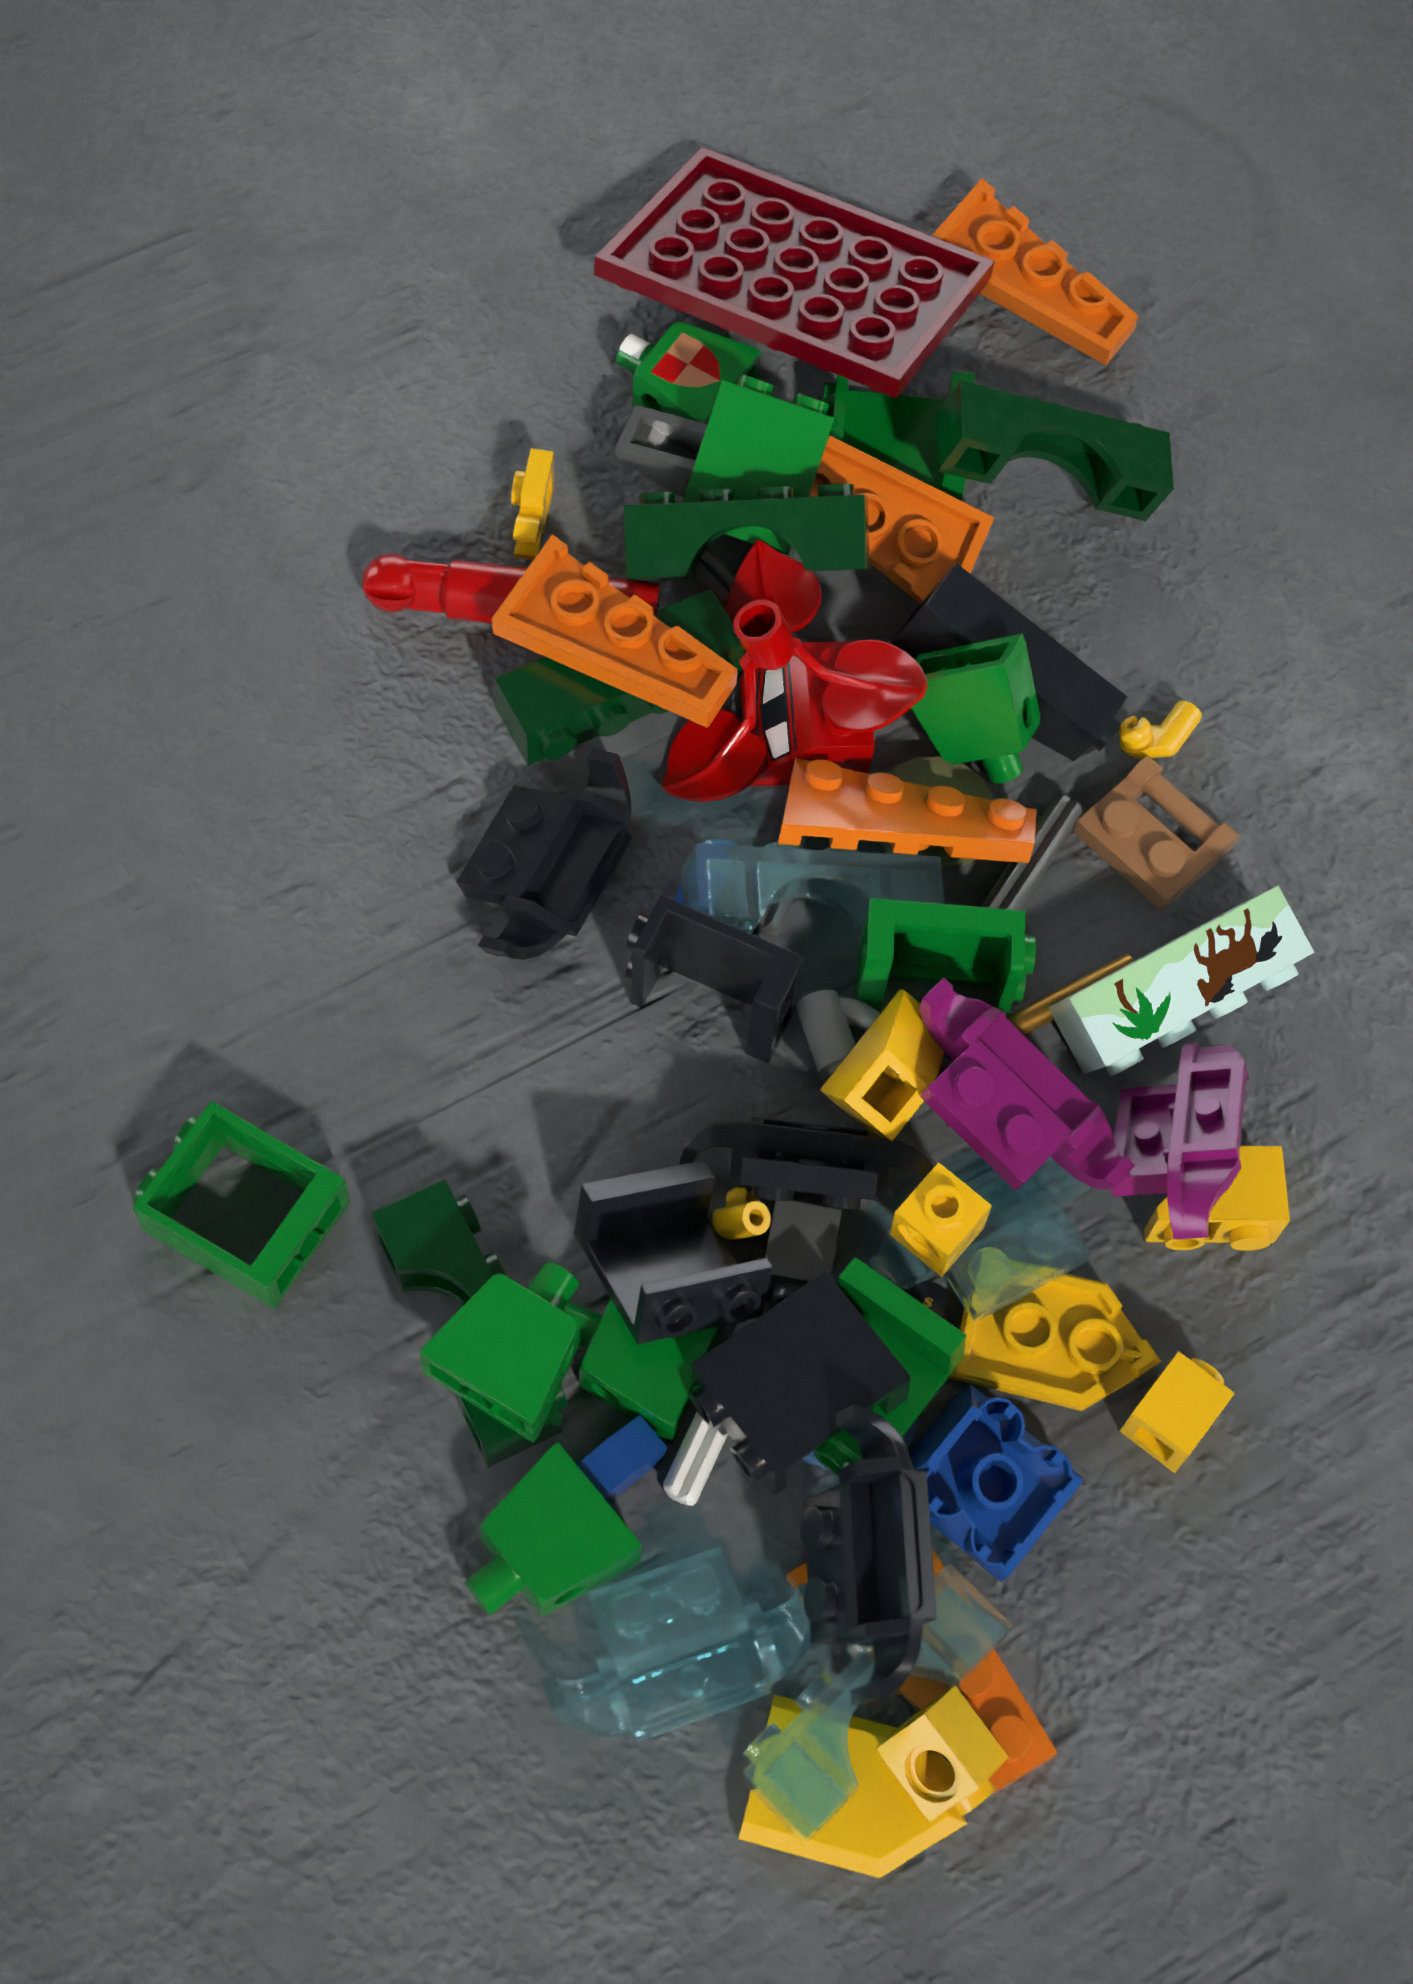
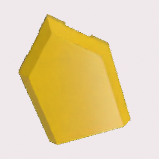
[950,1251,1161,1411]
[738,1694,967,1879]

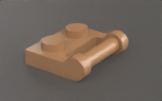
[1073,756,1240,912]

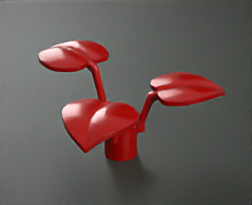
[661,540,928,802]

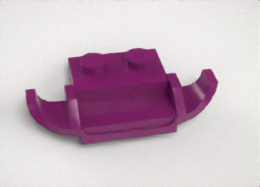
[920,978,1135,1191]
[1111,1042,1249,1240]

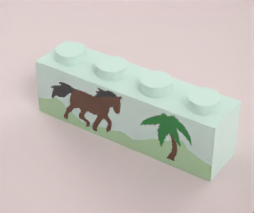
[1048,886,1315,1076]

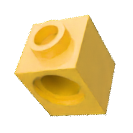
[890,1162,992,1277]
[1119,1351,1235,1473]
[876,1685,1009,1822]

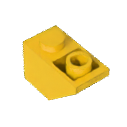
[820,989,945,1141]
[1144,1146,1290,1251]

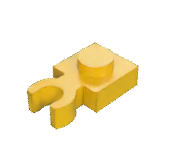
[511,448,554,560]

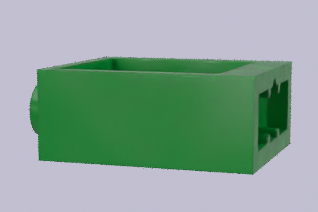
[132,1101,350,1310]

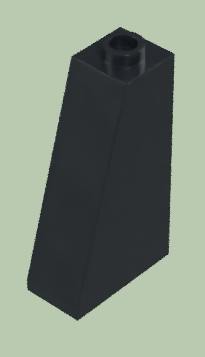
[890,563,1128,761]

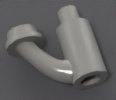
[795,990,881,1078]

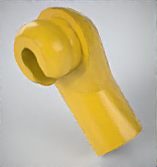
[1118,701,1202,759]
[712,1187,771,1240]

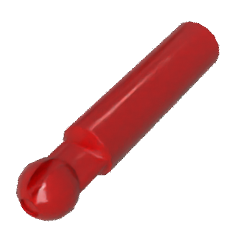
[362,553,660,624]

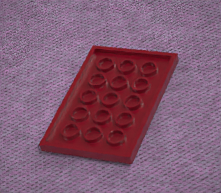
[594,147,995,398]

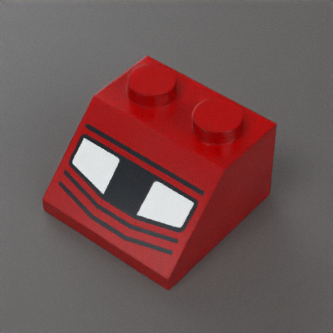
[739,641,875,786]

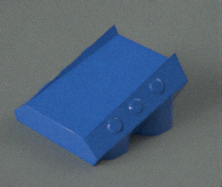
[909,1385,1083,1582]

